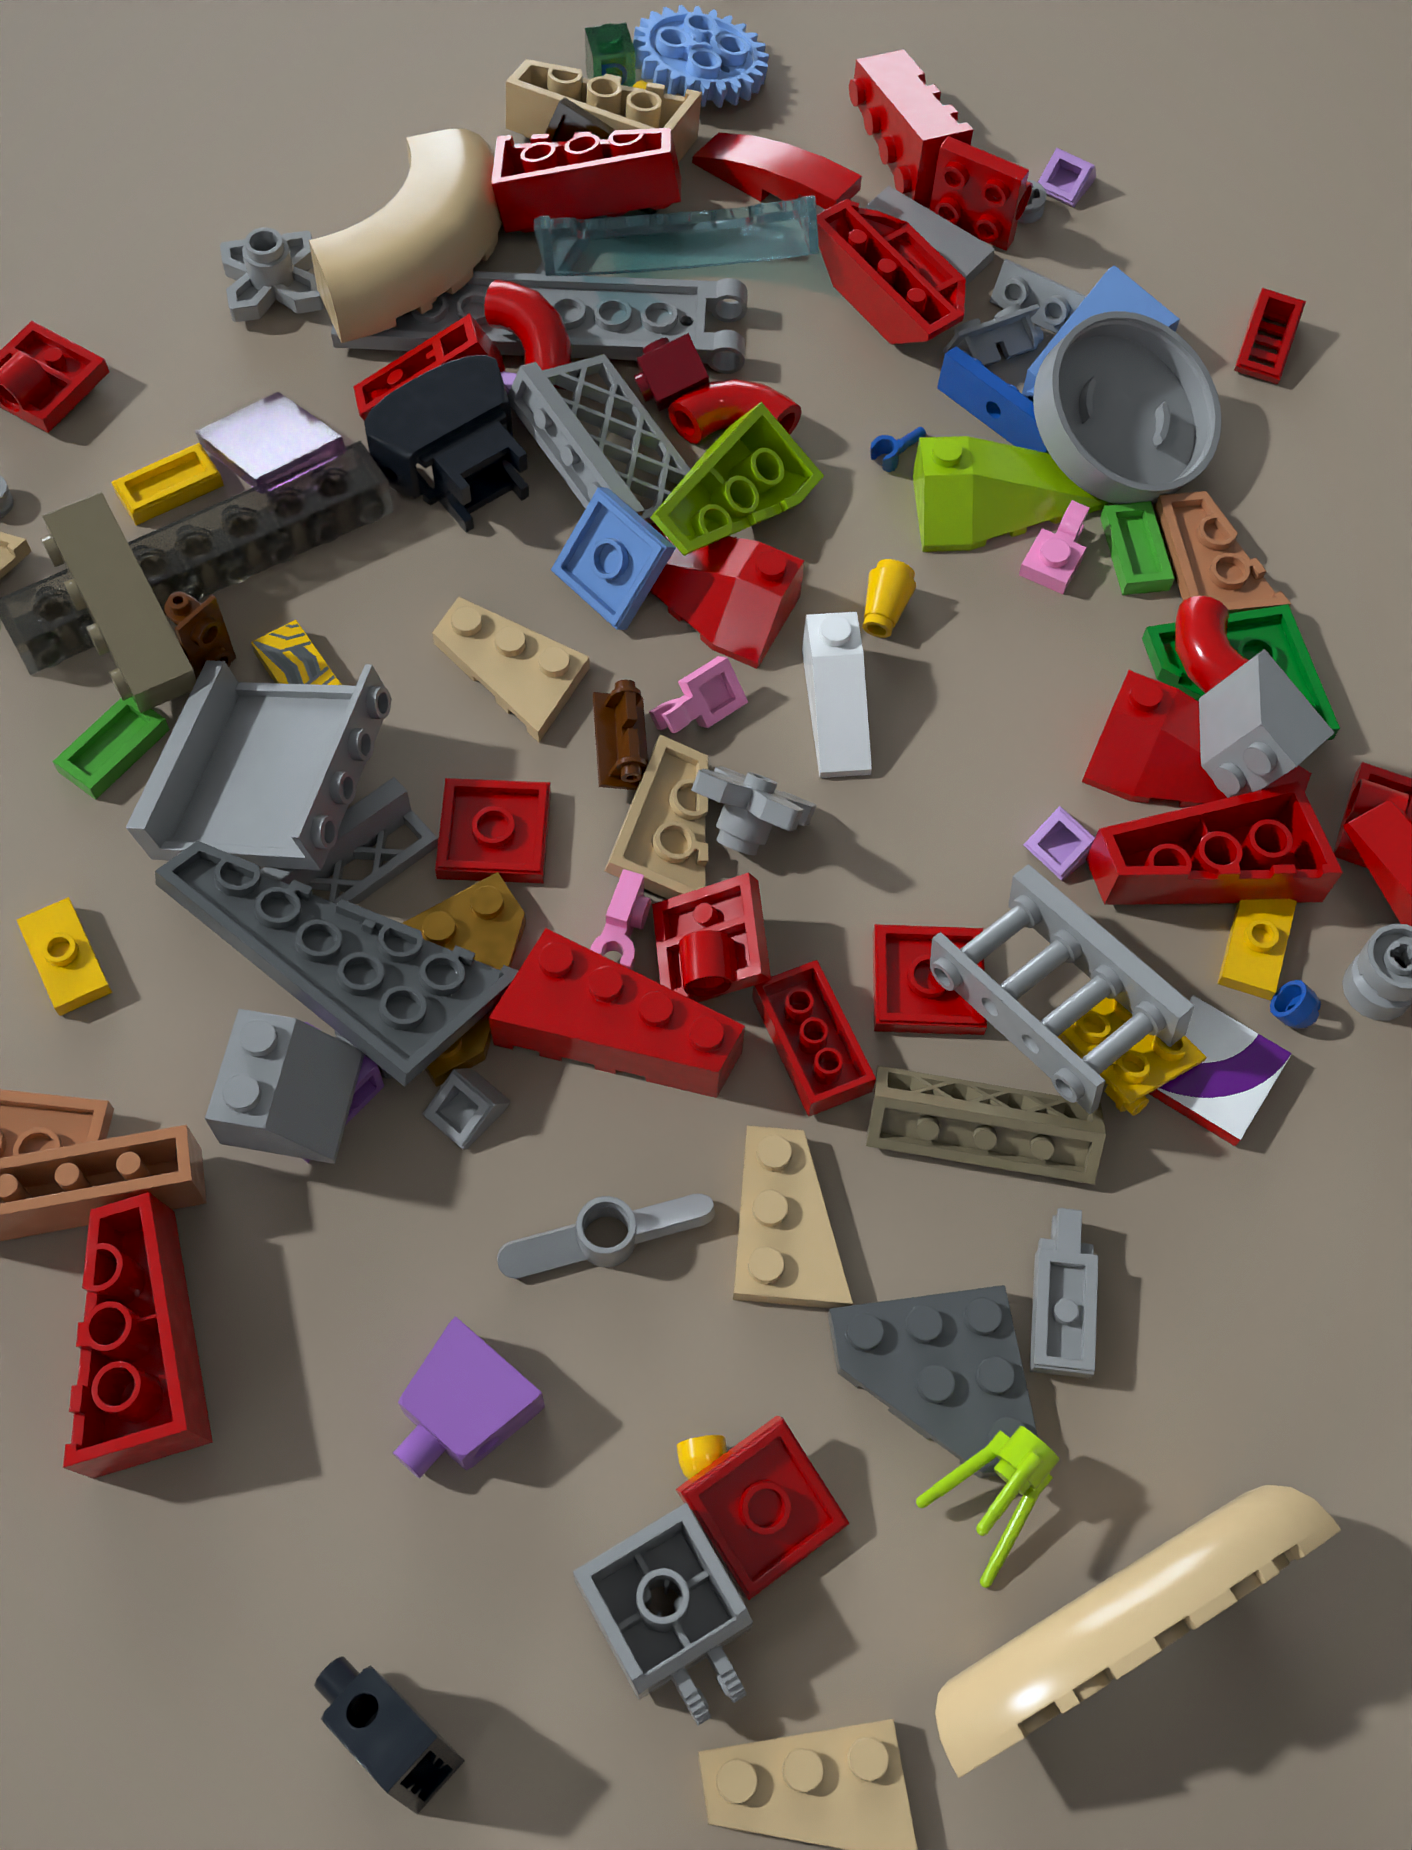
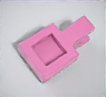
[1019,500,1090,594]
[649,656,748,733]
[590,869,651,970]

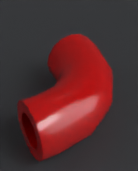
[484,280,571,390]
[668,379,802,444]
[1175,596,1249,693]

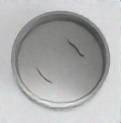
[1033,311,1221,504]

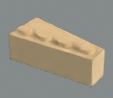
[506,59,702,163]

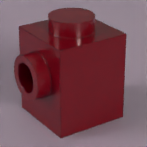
[634,333,709,412]

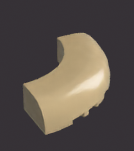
[309,129,503,343]
[935,1485,1341,1778]

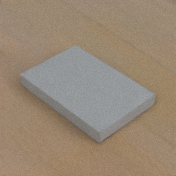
[864,186,995,286]

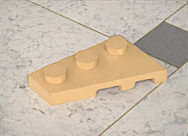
[432,597,590,743]
[604,735,708,899]
[698,1719,918,1850]

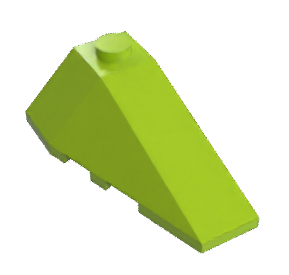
[650,402,824,556]
[912,436,1108,552]

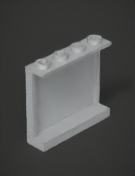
[126,660,392,871]

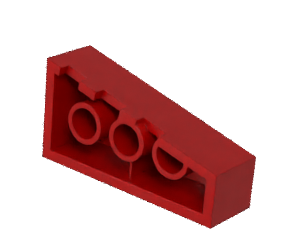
[849,49,973,208]
[491,128,681,233]
[1086,781,1343,905]
[488,928,745,1098]
[63,1192,213,1479]

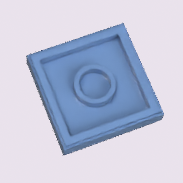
[551,487,676,630]

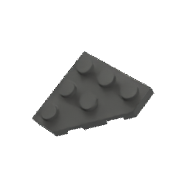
[828,1285,1038,1478]

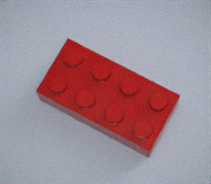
[752,960,876,1117]

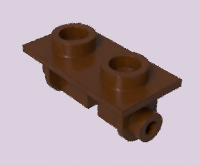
[164,592,236,681]
[593,679,648,790]

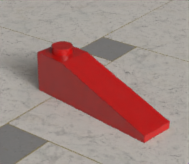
[650,523,804,669]

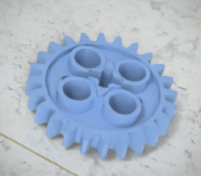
[631,5,769,108]

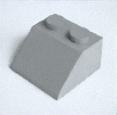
[1199,649,1334,798]
[205,1009,364,1164]

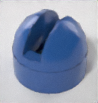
[1270,980,1321,1029]

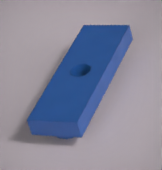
[937,346,1049,453]

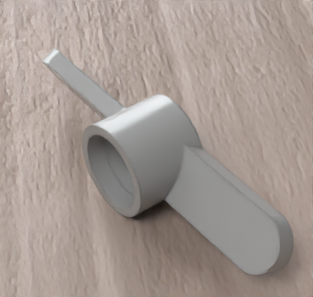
[497,1194,715,1279]

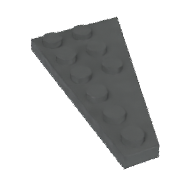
[155,841,518,1087]

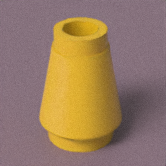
[862,559,917,638]

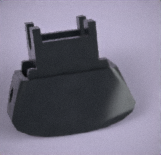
[364,355,529,533]

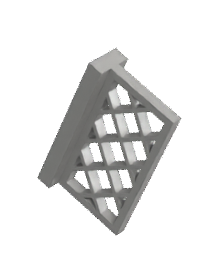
[508,354,690,525]

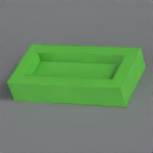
[1100,501,1174,595]
[52,697,170,800]

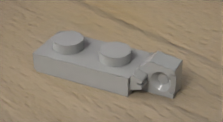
[1030,1208,1098,1379]

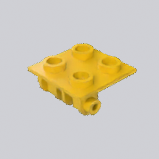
[1058,997,1207,1116]

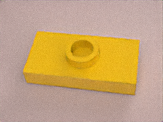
[16,897,113,1016]
[1217,899,1297,1001]

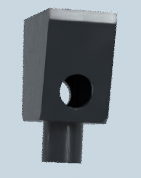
[314,1656,465,1814]

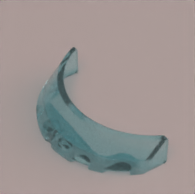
[534,196,819,277]

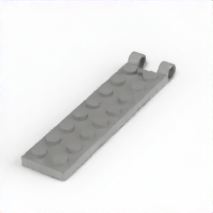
[331,271,748,374]

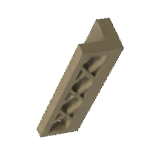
[866,1065,1106,1185]

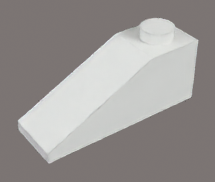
[802,612,872,778]

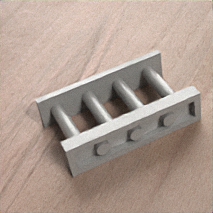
[930,864,1195,1114]

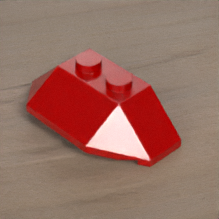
[810,199,966,344]

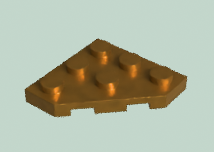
[402,872,526,1087]

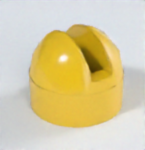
[676,1435,727,1480]

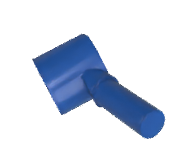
[870,427,926,472]

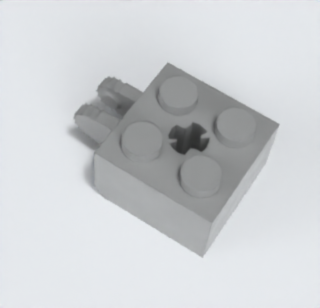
[573,1503,753,1726]

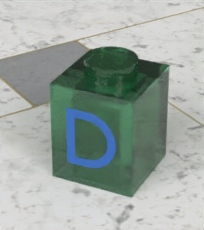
[585,23,636,87]

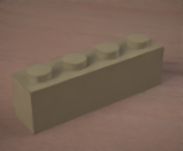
[41,492,196,713]

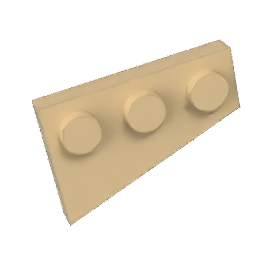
[733,1125,853,1308]

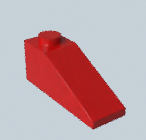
[353,313,506,421]

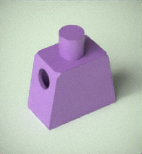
[393,1316,545,1479]

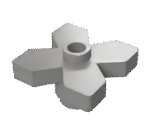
[220,228,324,322]
[691,766,817,855]

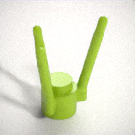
[916,1426,1060,1588]

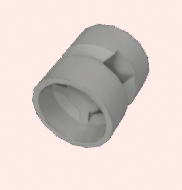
[1342,924,1412,1021]

